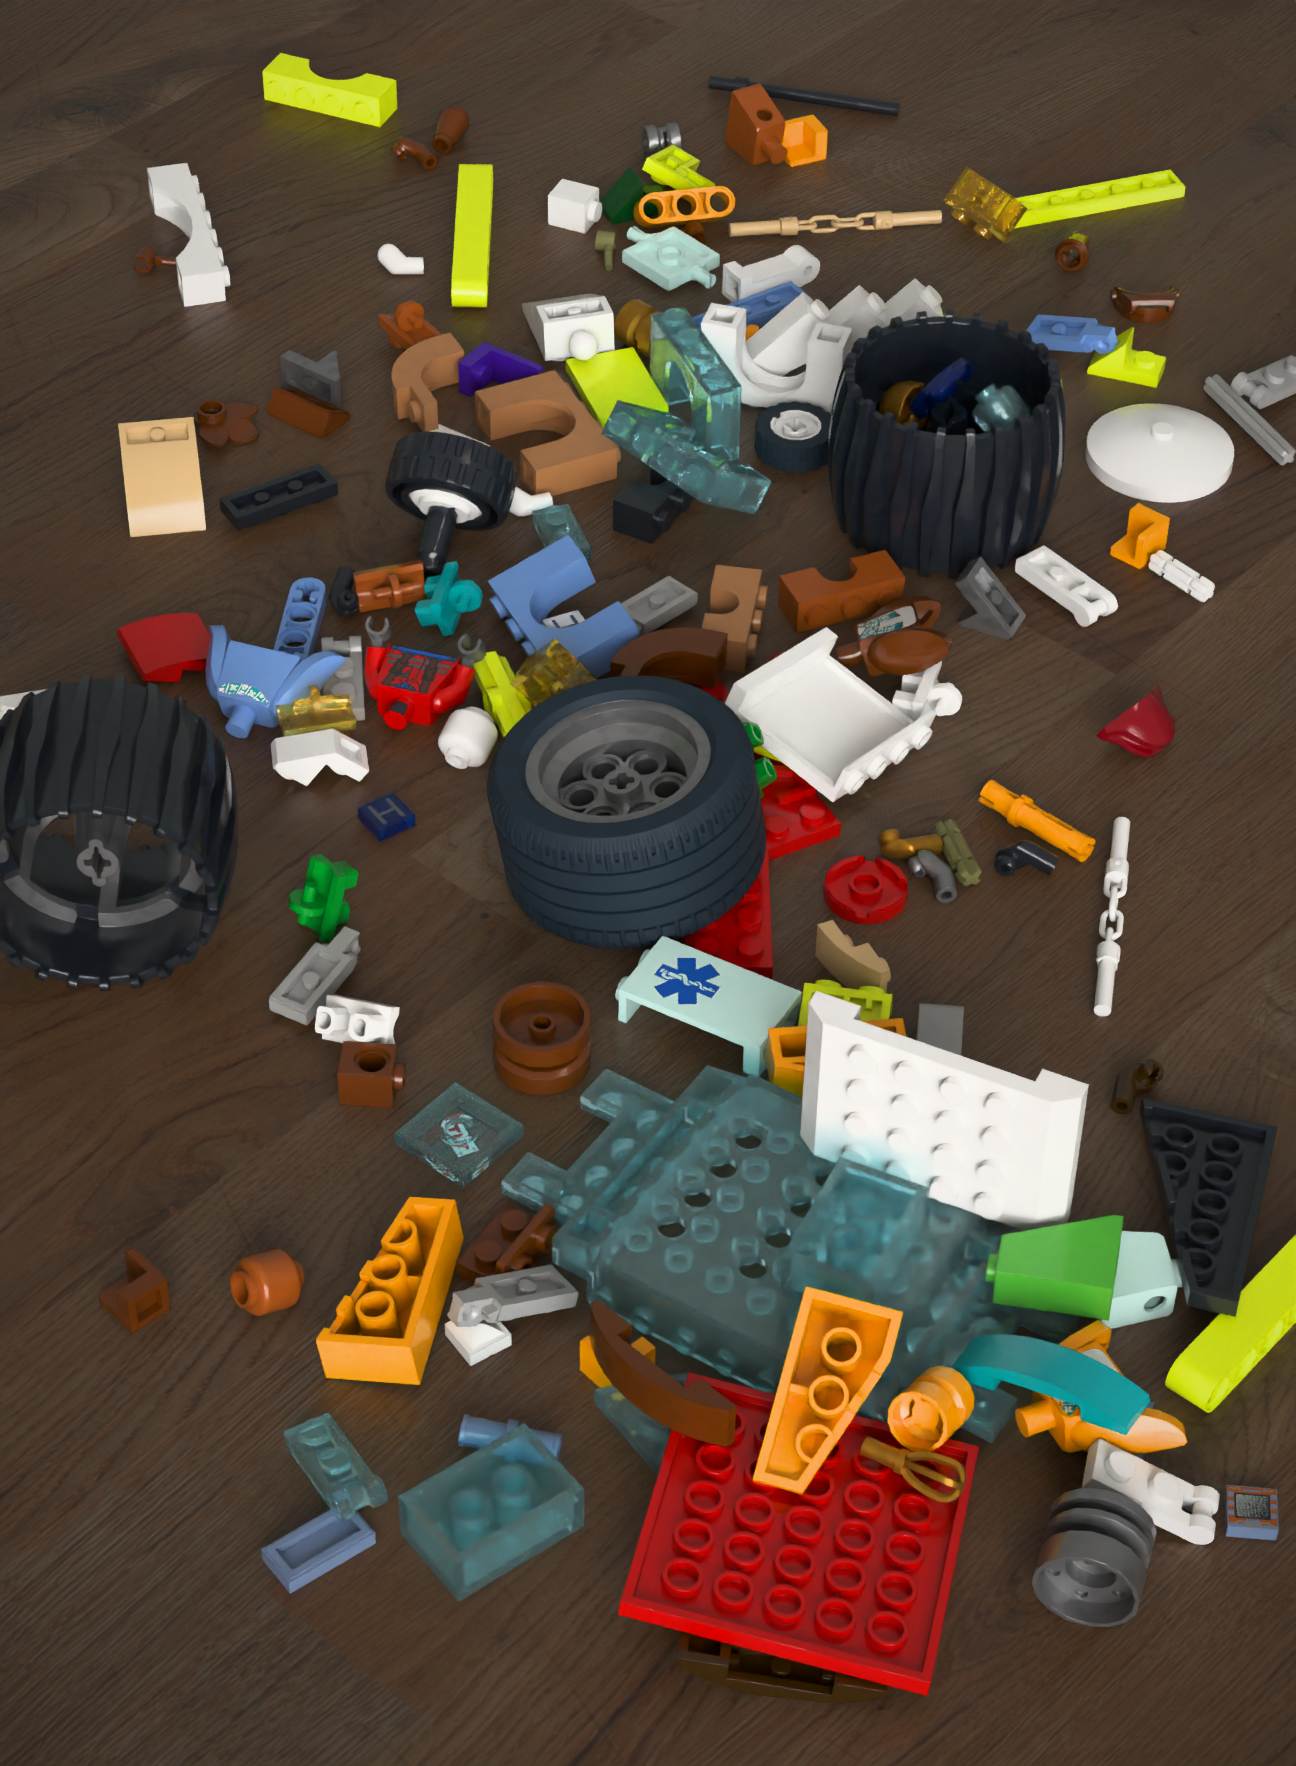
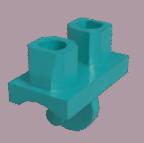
[414,561,483,636]

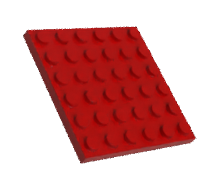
[618,1372,979,1696]

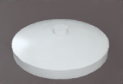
[1085,404,1234,503]

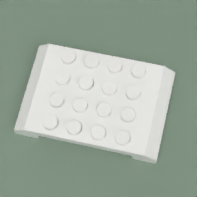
[800,991,1089,1231]

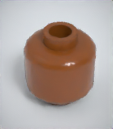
[230,1248,305,1316]

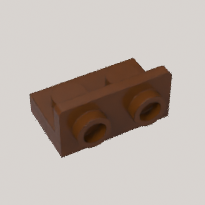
[456,1202,558,1283]

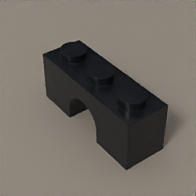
[613,442,710,544]

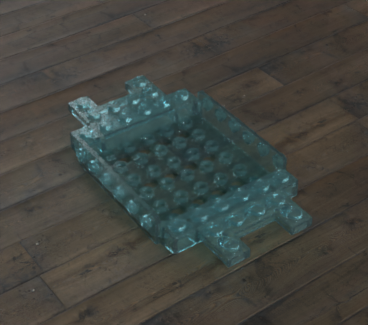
[502,1065,1085,1443]

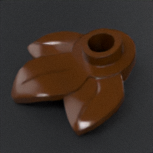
[193,399,259,447]

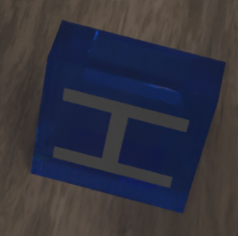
[357,792,416,841]

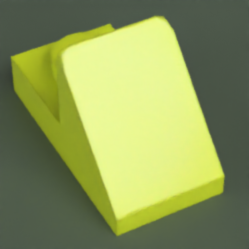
[1087,327,1166,388]

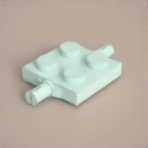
[622,226,720,291]

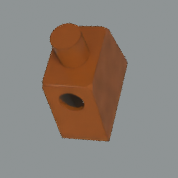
[724,83,788,165]

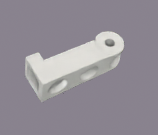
[722,245,820,302]

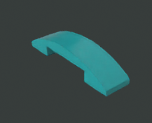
[951,1334,1150,1435]

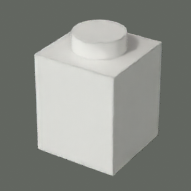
[548,179,602,234]

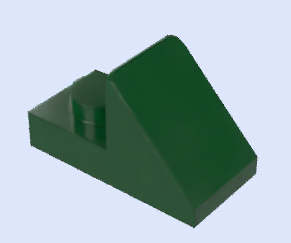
[600,168,667,225]

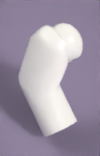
[377,243,424,275]
[509,487,553,517]

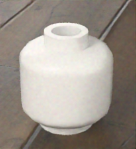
[438,706,498,769]

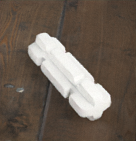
[1148,550,1215,602]

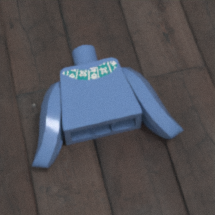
[205,625,346,738]

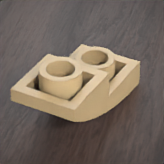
[815,920,891,993]

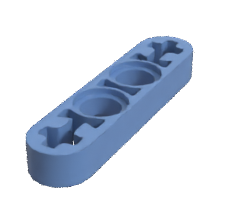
[273,577,326,660]

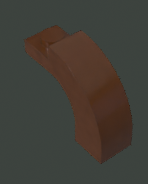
[610,627,728,689]

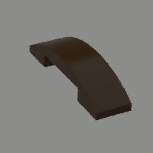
[675,1631,887,1703]

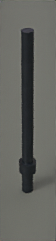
[708,76,900,116]

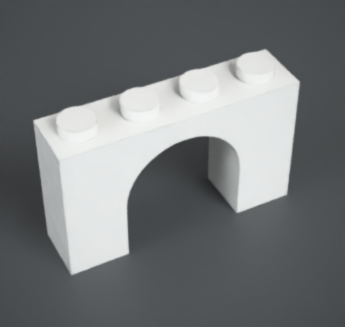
[699,303,853,414]

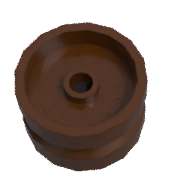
[493,982,591,1096]

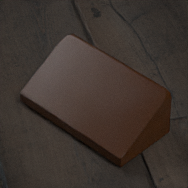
[267,387,351,438]

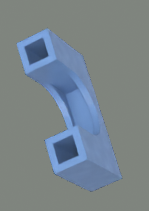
[488,535,641,692]

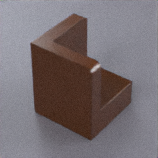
[98,1247,171,1334]

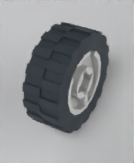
[754,402,831,473]

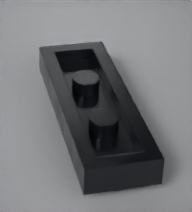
[220,464,338,530]

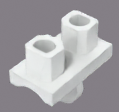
[892,661,963,721]
[315,994,400,1044]

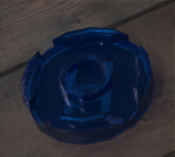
[909,358,974,420]

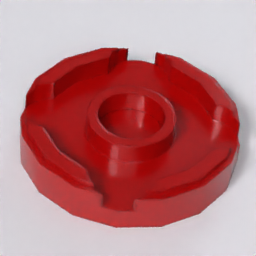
[823,856,908,924]

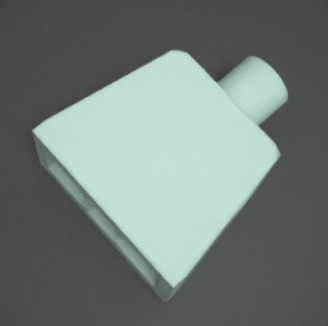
[1097,1231,1183,1329]

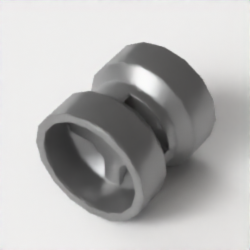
[642,122,681,159]

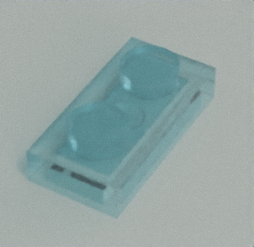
[532,504,591,561]

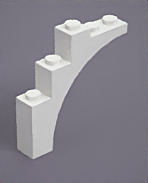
[745,278,944,377]

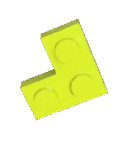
[642,144,716,200]

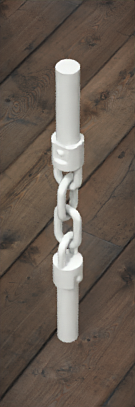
[1094,817,1130,1017]

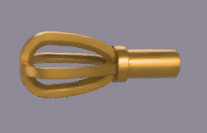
[860,1436,966,1503]

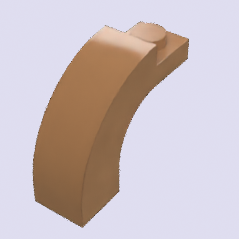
[391,333,464,432]

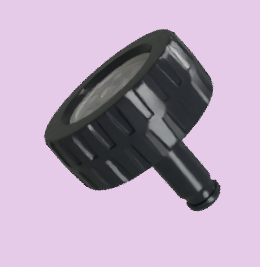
[385,432,517,578]

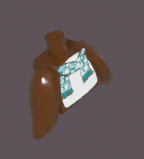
[836,596,952,677]

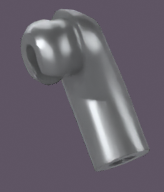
[908,850,957,903]

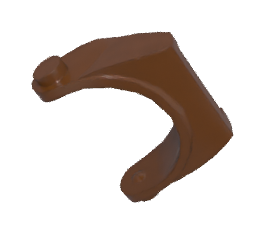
[1111,286,1180,323]

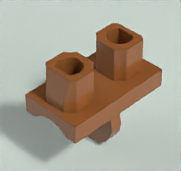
[378,300,442,350]
[352,560,427,613]

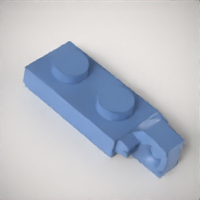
[1026,314,1119,354]

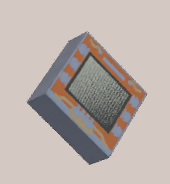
[1224,1485,1279,1541]

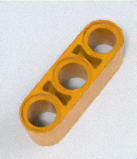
[633,186,735,228]

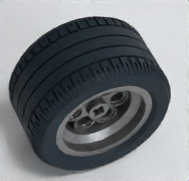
[487,676,767,949]

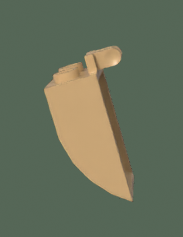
[118,417,206,537]

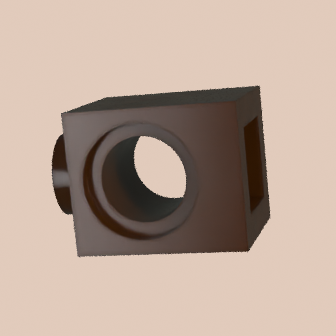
[337,1041,406,1108]

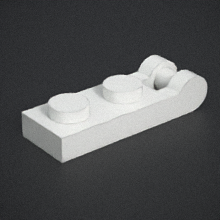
[1015,545,1118,627]
[1082,1438,1220,1545]

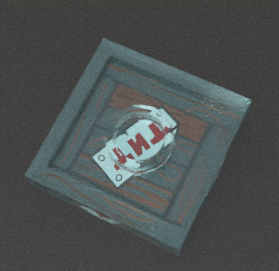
[394,1082,524,1188]

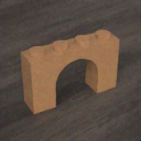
[475,370,621,497]

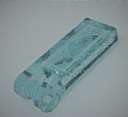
[283,1413,388,1522]

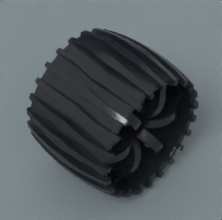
[828,310,1066,579]

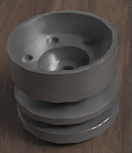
[1032,1488,1157,1627]

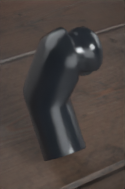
[328,567,360,616]
[994,840,1060,876]

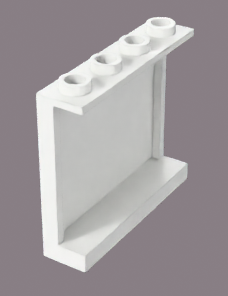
[725,627,937,802]

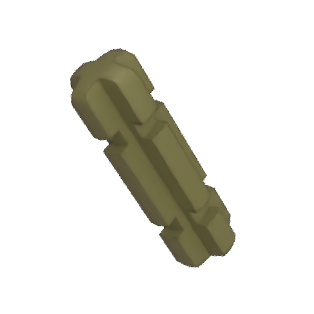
[935,819,982,887]

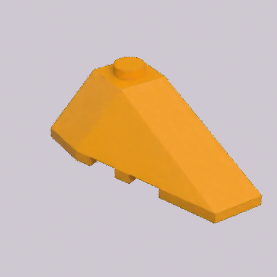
[753,1286,903,1494]

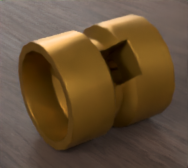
[614,299,681,362]

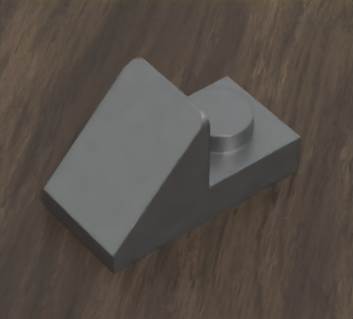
[280,350,342,409]
[955,556,1026,640]

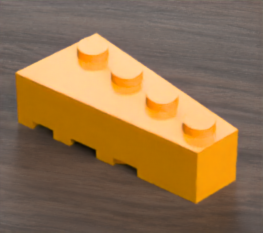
[316,1197,464,1385]

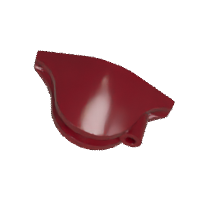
[1096,684,1177,758]

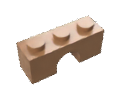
[701,565,768,673]

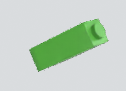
[986,1215,1124,1321]

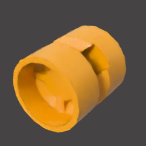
[888,1366,975,1452]

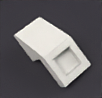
[271,728,369,786]

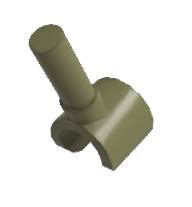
[595,230,616,271]

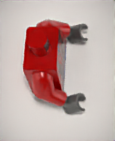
[364,616,486,730]

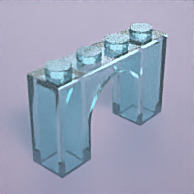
[650,307,742,466]
[602,400,772,514]

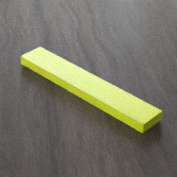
[987,170,1185,231]

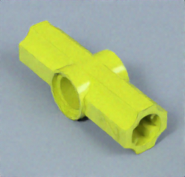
[473,651,532,738]

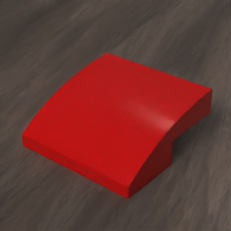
[117,613,210,683]

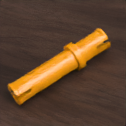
[979,780,1096,862]

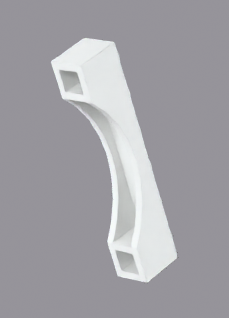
[147,163,230,307]

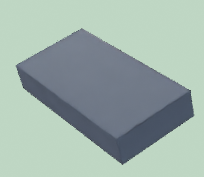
[261,1500,376,1594]

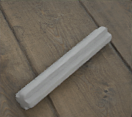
[1204,374,1296,465]

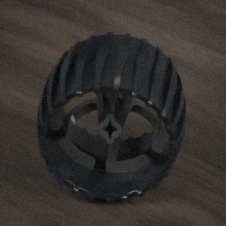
[0,675,238,991]

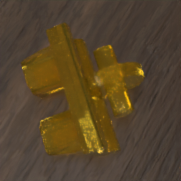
[276,685,357,737]

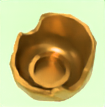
[879,381,931,430]

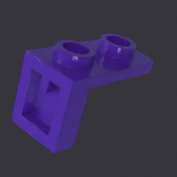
[458,342,543,397]

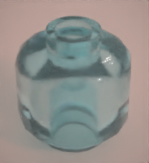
[972,383,1030,433]

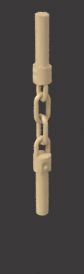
[729,210,942,237]

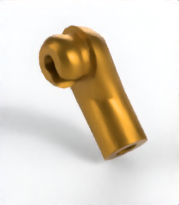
[878,829,943,859]

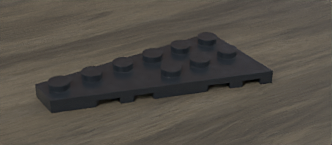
[1139,1098,1278,1317]

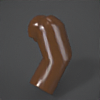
[391,136,438,170]

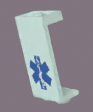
[615,936,802,1078]

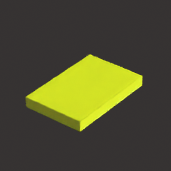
[565,347,668,429]

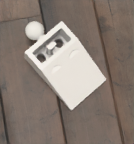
[522,294,615,361]

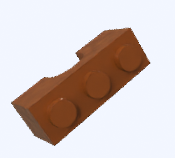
[778,550,905,633]

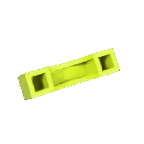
[263,53,397,127]

